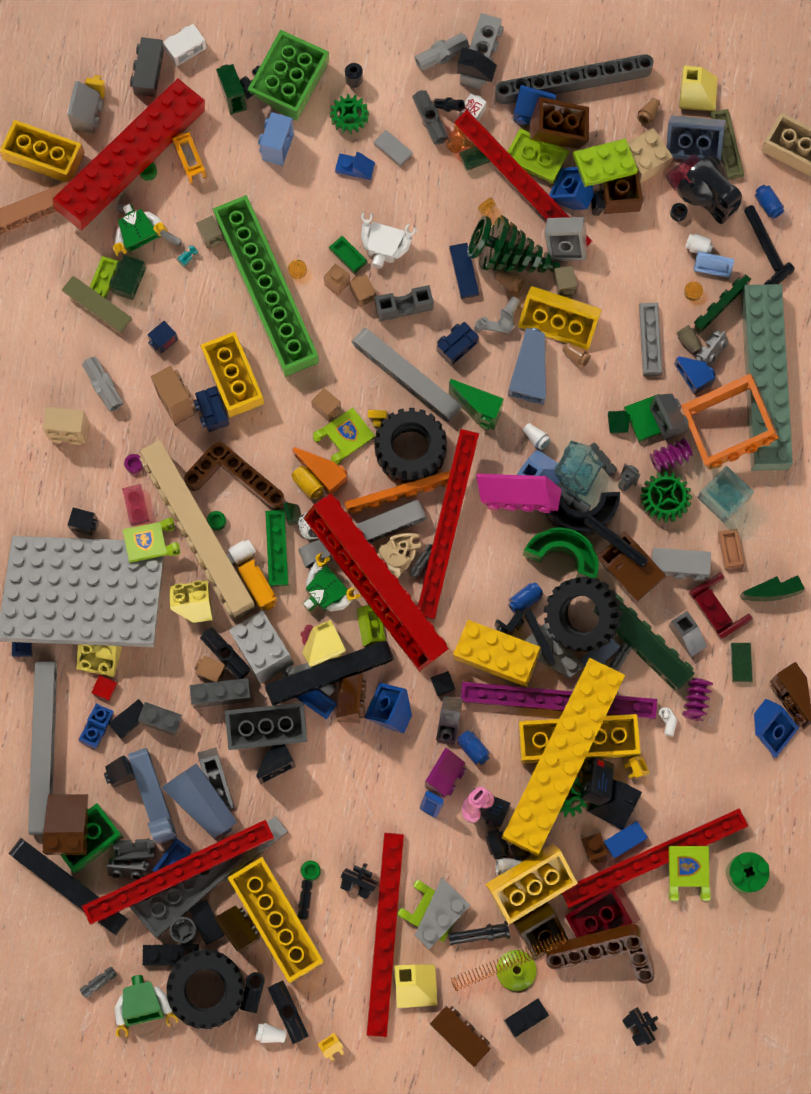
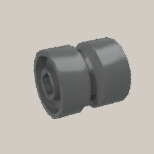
[170,917,199,944]

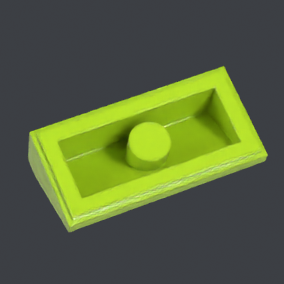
[356,605,386,646]

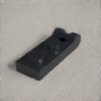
[142,944,199,966]

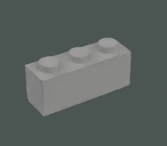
[651,548,711,581]

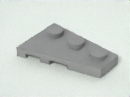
[525,623,584,680]
[414,877,471,949]

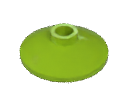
[496,950,537,991]

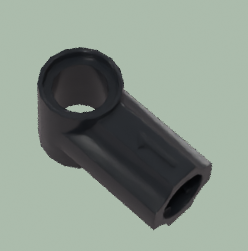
[240,972,265,1014]

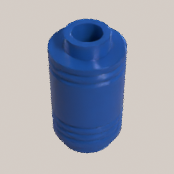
[755,185,785,219]
[508,582,543,613]
[457,730,490,765]

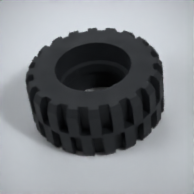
[374,408,447,484]
[544,577,622,652]
[166,949,244,1029]

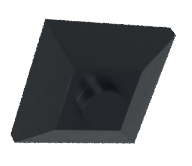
[256,744,296,784]
[587,779,642,830]

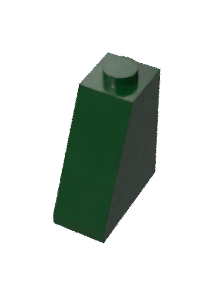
[216,64,247,115]

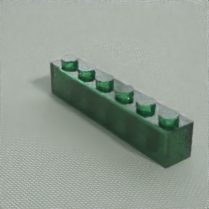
[593,594,695,693]

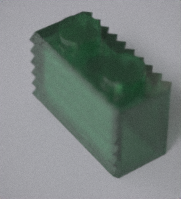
[109,255,147,300]

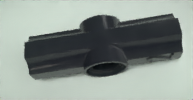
[200,627,251,679]
[268,980,309,1044]

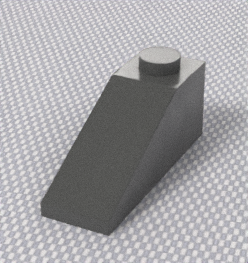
[198,747,234,810]

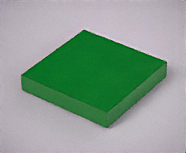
[624,394,661,442]

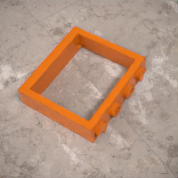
[681,373,779,470]

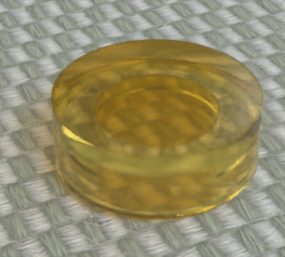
[477,197,496,214]
[288,260,307,279]
[684,281,703,301]

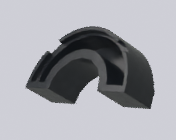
[545,492,620,536]

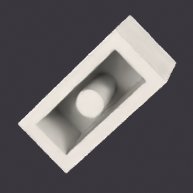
[163,24,207,67]

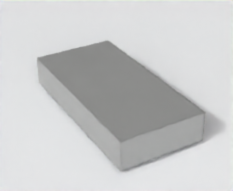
[374,130,413,167]

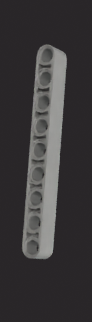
[28,661,57,835]

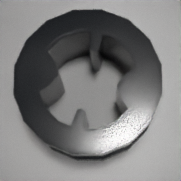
[670,203,688,222]

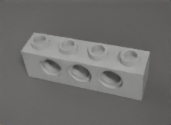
[460,13,504,90]

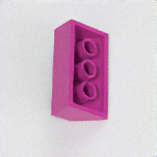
[476,473,562,513]

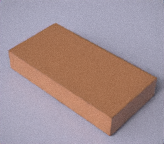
[718,529,744,569]

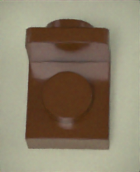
[581,833,609,864]

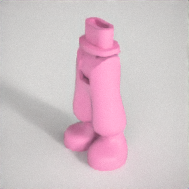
[462,787,494,823]

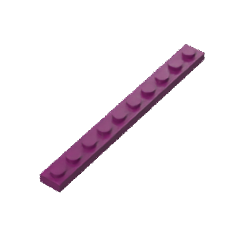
[461,682,657,719]

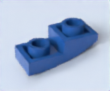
[78,703,114,749]

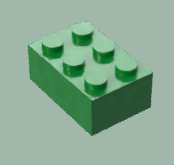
[60,803,124,874]

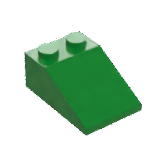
[449,379,504,430]

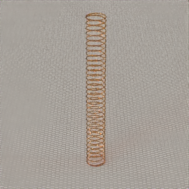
[451,932,568,991]

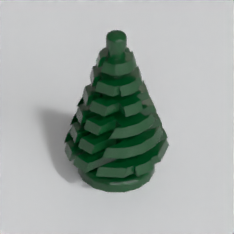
[467,215,561,273]

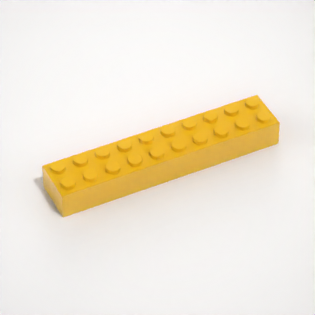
[502,658,625,856]

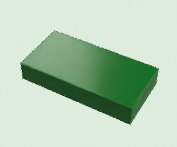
[329,236,368,274]

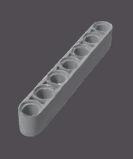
[351,328,462,422]
[298,500,427,568]

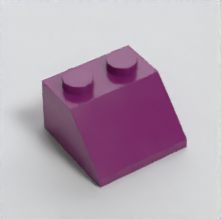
[425,747,467,799]

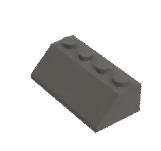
[225,702,307,750]

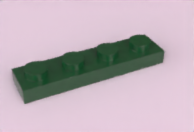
[694,274,751,336]

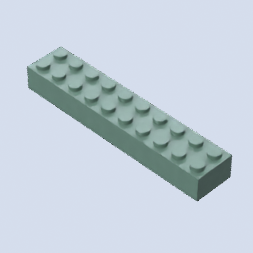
[741,284,793,471]

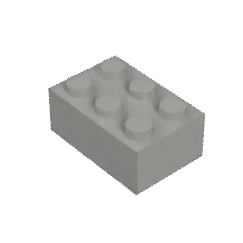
[229,610,294,684]

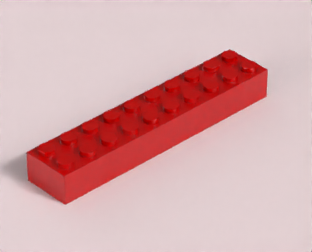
[53,78,205,231]
[303,493,449,672]

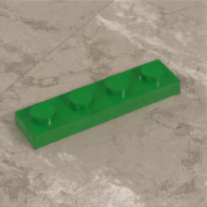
[265,510,289,587]

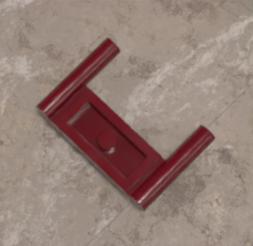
[688,572,753,640]

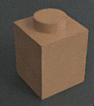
[324,263,350,296]
[350,274,376,307]
[311,388,341,421]
[195,655,227,682]

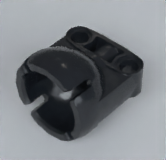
[676,155,742,224]

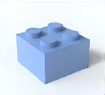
[258,112,294,166]

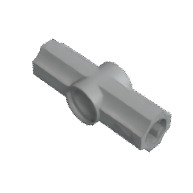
[415,33,469,71]
[82,356,124,412]

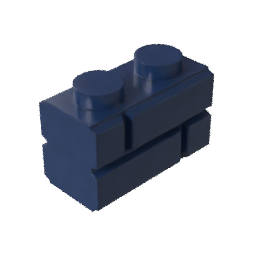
[436,322,479,366]
[193,386,230,432]

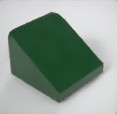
[608,410,630,434]
[284,502,301,526]

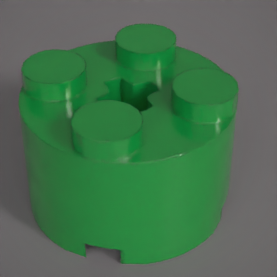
[726,852,770,894]

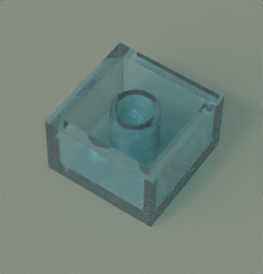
[554,440,603,496]
[697,466,754,524]

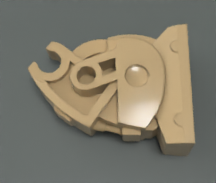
[377,533,421,581]

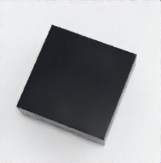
[591,191,605,216]
[430,671,456,697]

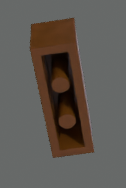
[430,1006,491,1067]

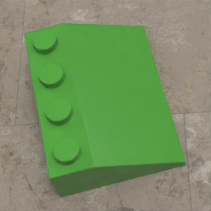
[248,30,329,121]

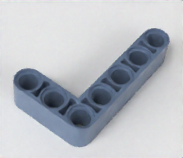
[128,747,177,845]

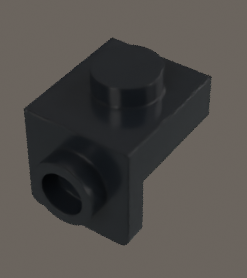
[494,610,525,635]

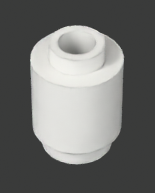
[685,234,714,254]
[227,540,256,566]

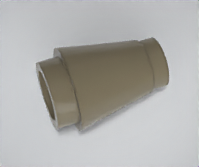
[677,325,702,354]

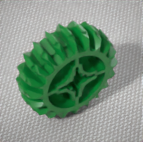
[640,471,692,523]

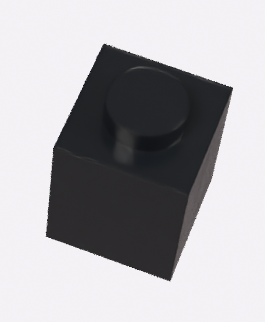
[67,507,99,536]

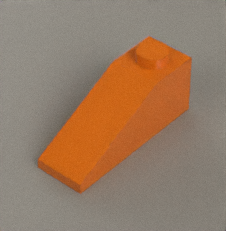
[292,447,348,494]

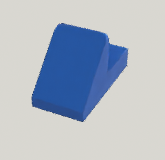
[335,152,375,180]

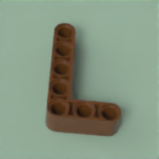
[184,442,285,510]
[546,924,654,984]

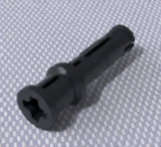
[448,921,510,946]

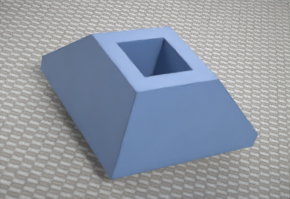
[517,449,569,486]

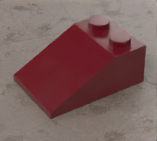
[565,885,641,947]

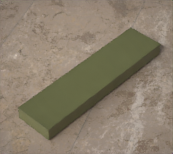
[710,109,744,180]
[61,276,132,333]

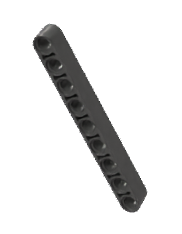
[495,54,654,104]

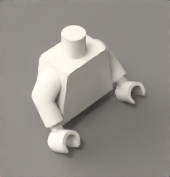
[361,211,418,269]

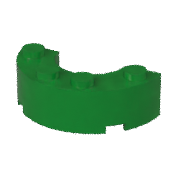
[523,527,599,578]

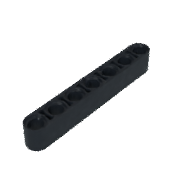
[265,641,395,705]
[8,837,128,935]

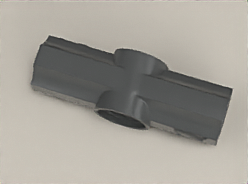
[412,90,448,145]

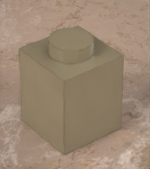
[196,215,223,248]
[553,265,577,297]

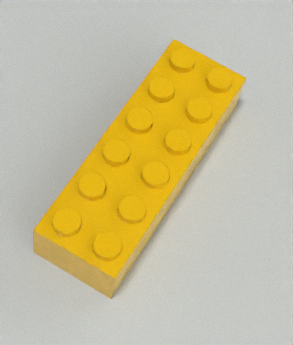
[518,714,641,764]
[228,857,325,984]

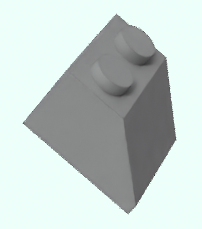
[67,81,104,134]
[545,217,586,261]

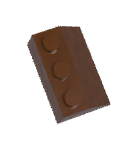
[530,97,589,149]

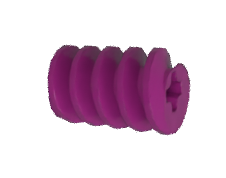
[650,438,693,474]
[682,678,713,721]

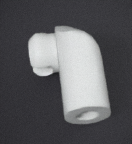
[659,707,677,736]

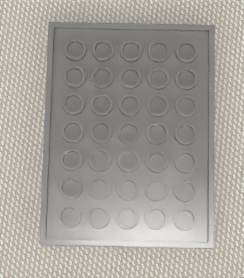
[0,536,164,647]

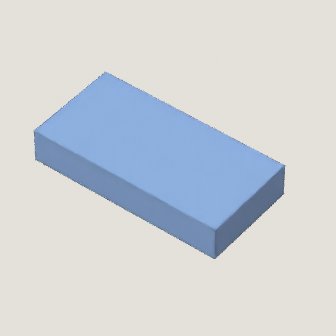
[694,252,734,278]

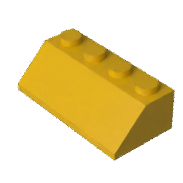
[518,286,602,350]

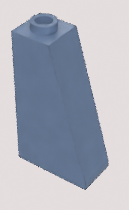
[508,328,546,405]
[162,763,237,838]

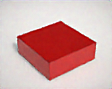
[91,675,118,702]

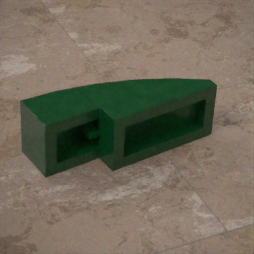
[740,575,805,602]

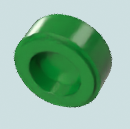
[140,162,157,181]
[207,511,226,531]
[301,860,321,881]

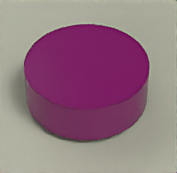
[124,454,143,474]

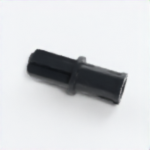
[433,97,465,112]

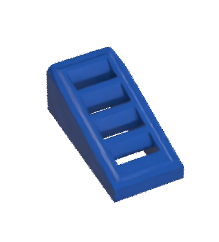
[420,791,444,818]

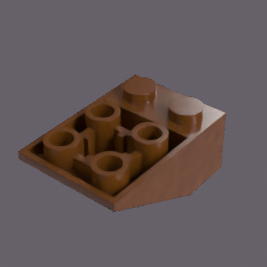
[597,532,666,602]
[770,662,811,730]
[336,674,367,724]

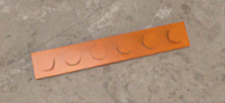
[344,470,450,514]

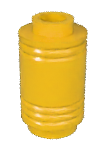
[291,466,324,499]

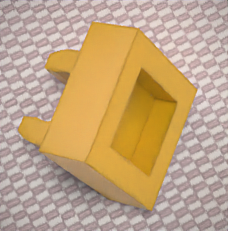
[85,75,106,99]
[368,409,387,427]
[624,755,650,778]
[318,1033,344,1061]

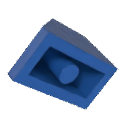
[674,356,716,394]

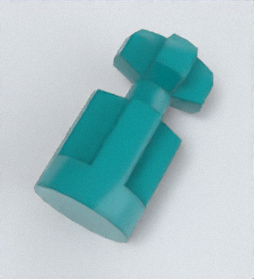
[177,245,198,267]

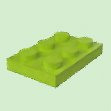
[508,128,569,184]
[573,138,638,187]

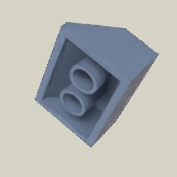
[666,115,726,161]

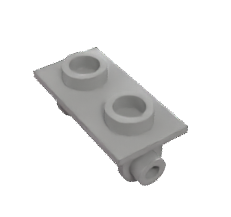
[695,331,729,367]

